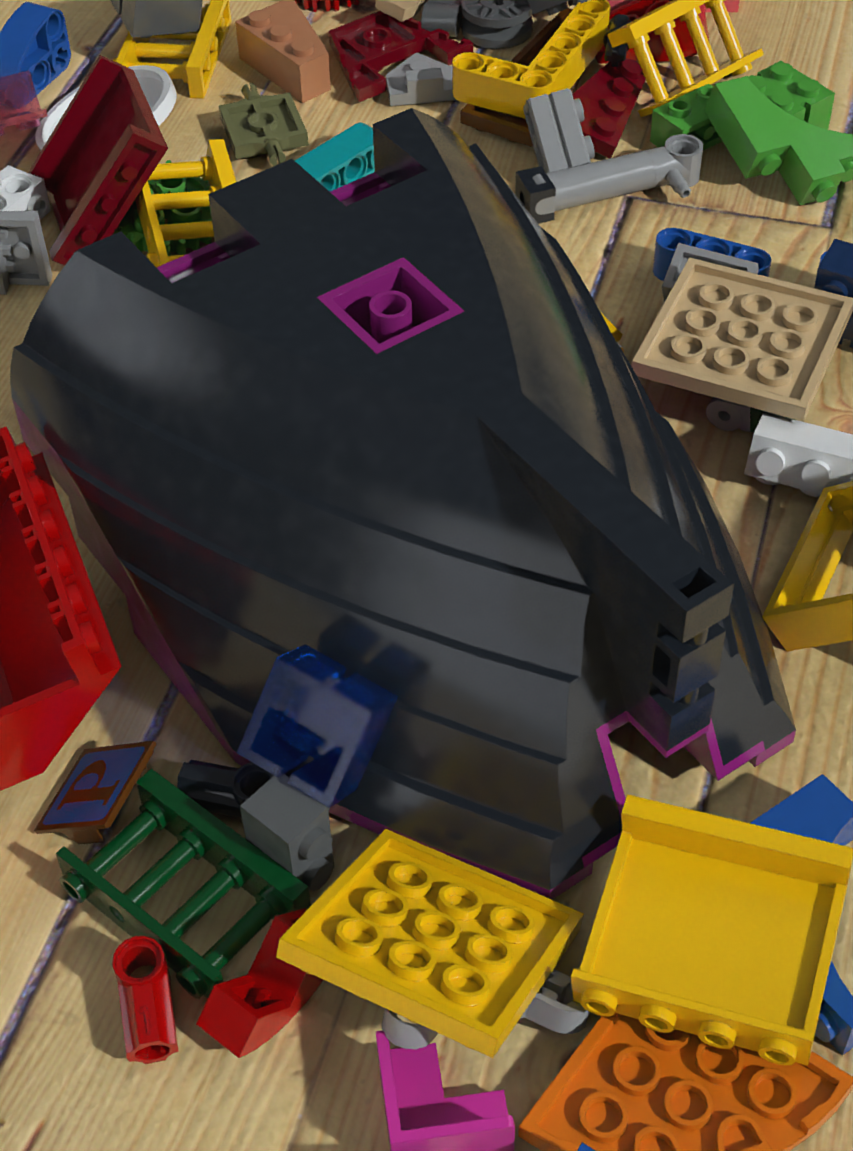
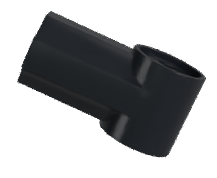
[177,760,277,823]

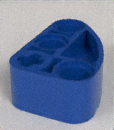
[0,2,71,109]

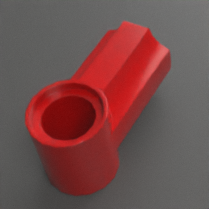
[112,936,179,1064]

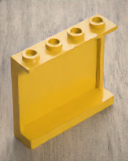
[571,794,853,1066]

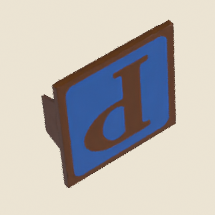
[34,740,157,844]

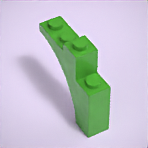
[704,76,853,205]

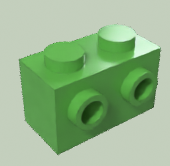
[650,83,722,151]

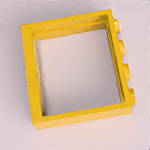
[762,481,853,652]

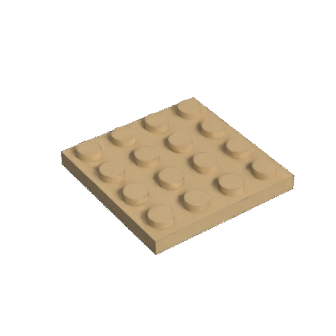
[632,257,853,422]

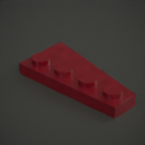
[572,59,645,158]

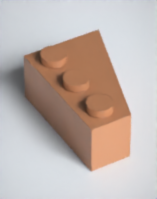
[235,0,331,103]

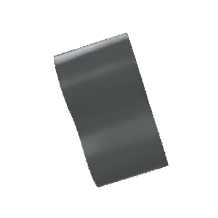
[421,0,463,37]

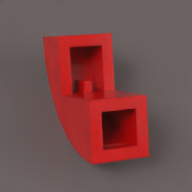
[196,908,323,1058]

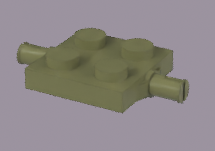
[219,83,309,166]

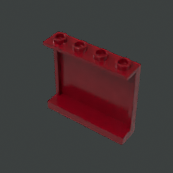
[28,55,168,265]

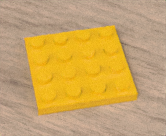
[276,829,584,1058]

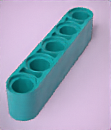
[295,122,375,192]

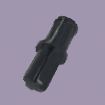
[603,14,631,67]

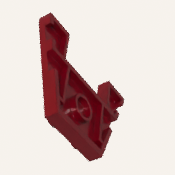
[328,11,473,102]

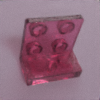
[0,70,48,136]

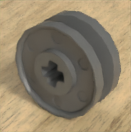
[461,0,533,49]

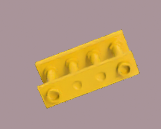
[113,0,232,99]
[607,0,764,117]
[135,139,236,268]

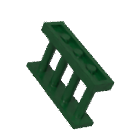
[56,769,311,999]

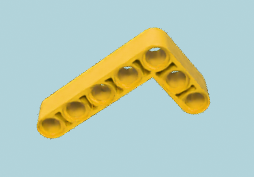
[452,0,610,119]

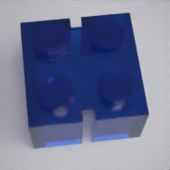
[237,644,398,808]

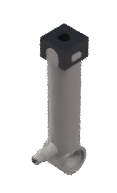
[515,134,703,224]

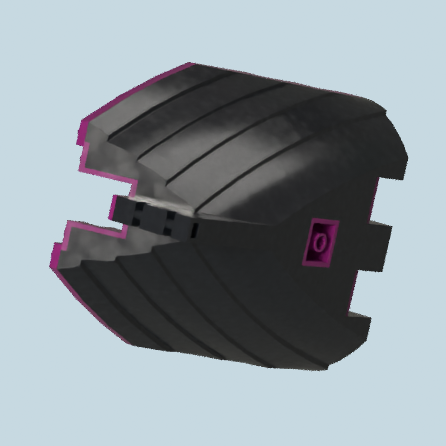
[10,108,796,900]

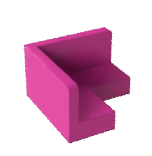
[376,1030,515,1151]

